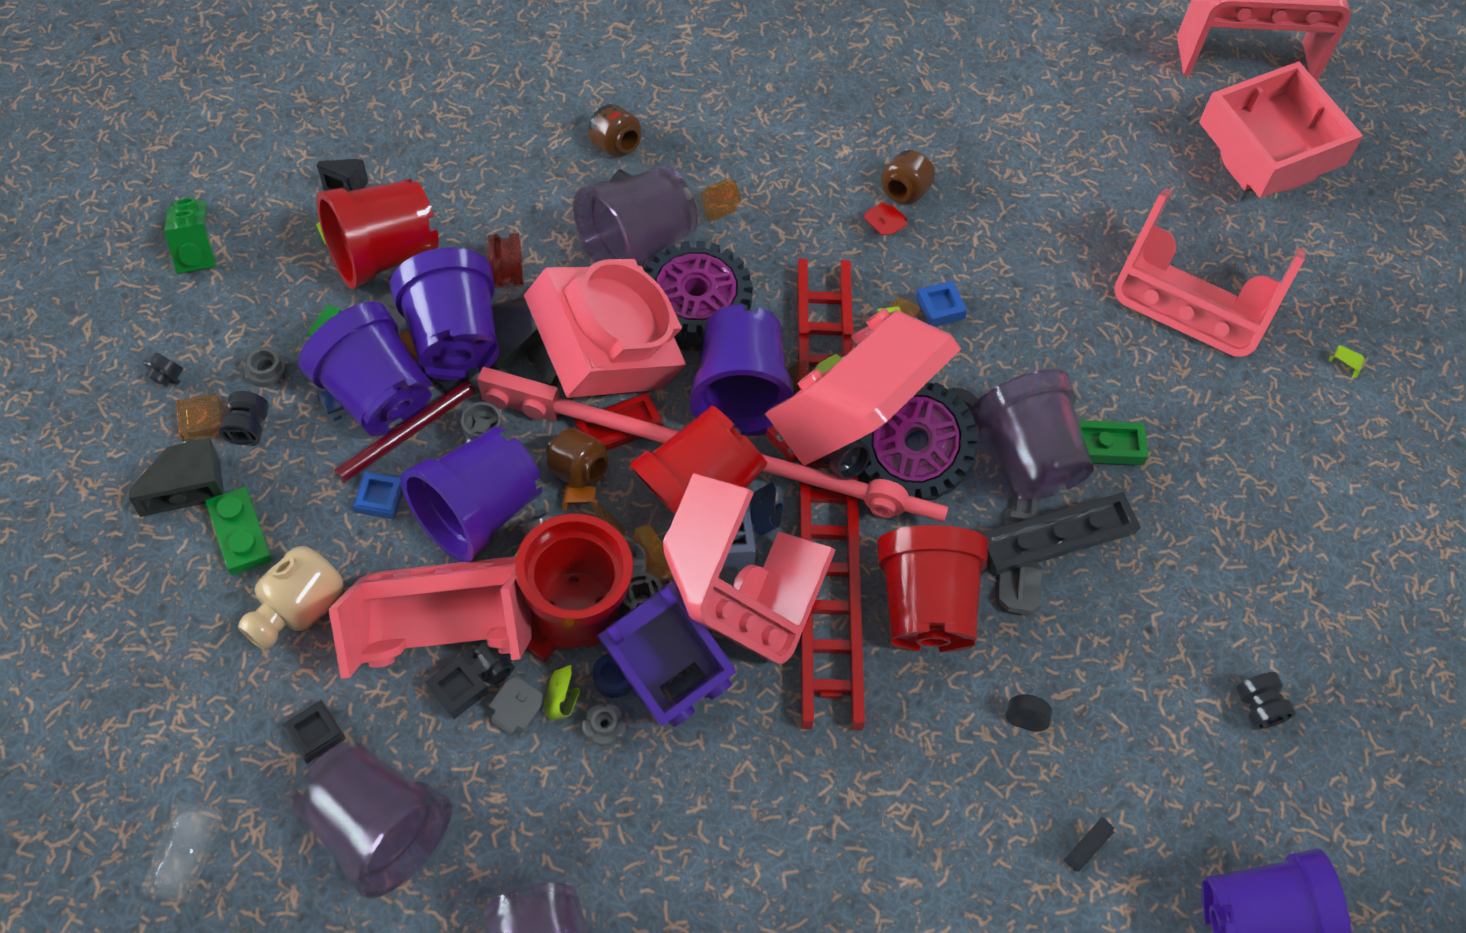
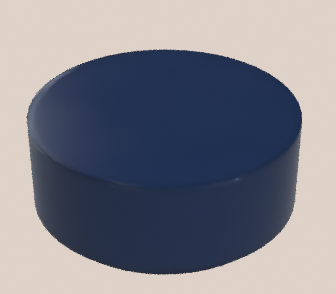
[592,654,633,698]

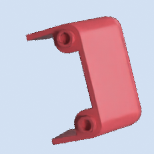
[1177,0,1351,81]
[1114,188,1306,357]
[765,308,961,466]
[663,473,836,664]
[328,556,532,679]

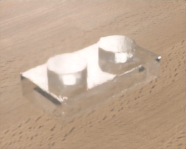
[140,800,224,905]

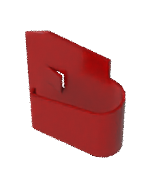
[863,202,908,236]

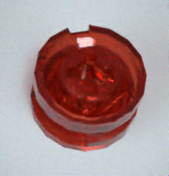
[488,232,524,288]

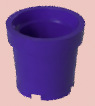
[390,247,499,380]
[298,301,433,437]
[690,305,794,436]
[401,427,542,562]
[1201,848,1352,933]

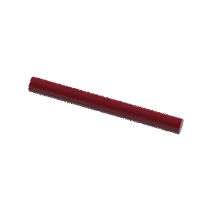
[334,380,475,483]

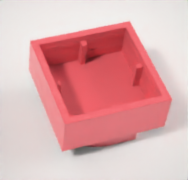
[1199,61,1363,198]
[524,259,686,398]

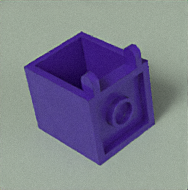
[596,582,737,727]

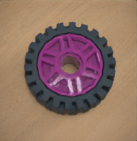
[645,241,753,351]
[859,382,978,500]

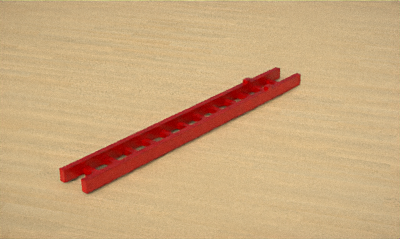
[797,258,865,731]

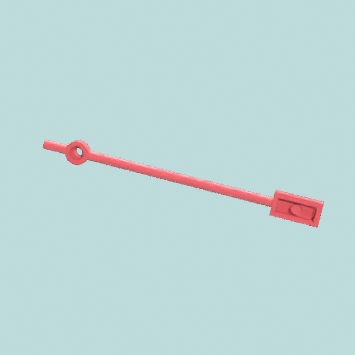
[477,367,949,522]

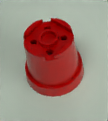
[317,178,439,289]
[628,405,768,516]
[515,514,633,650]
[877,525,988,652]

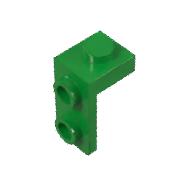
[164,198,216,274]

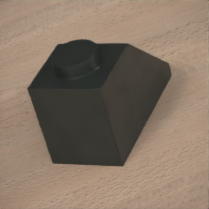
[128,438,224,517]

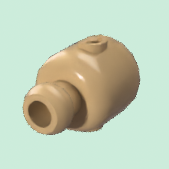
[238,546,344,650]

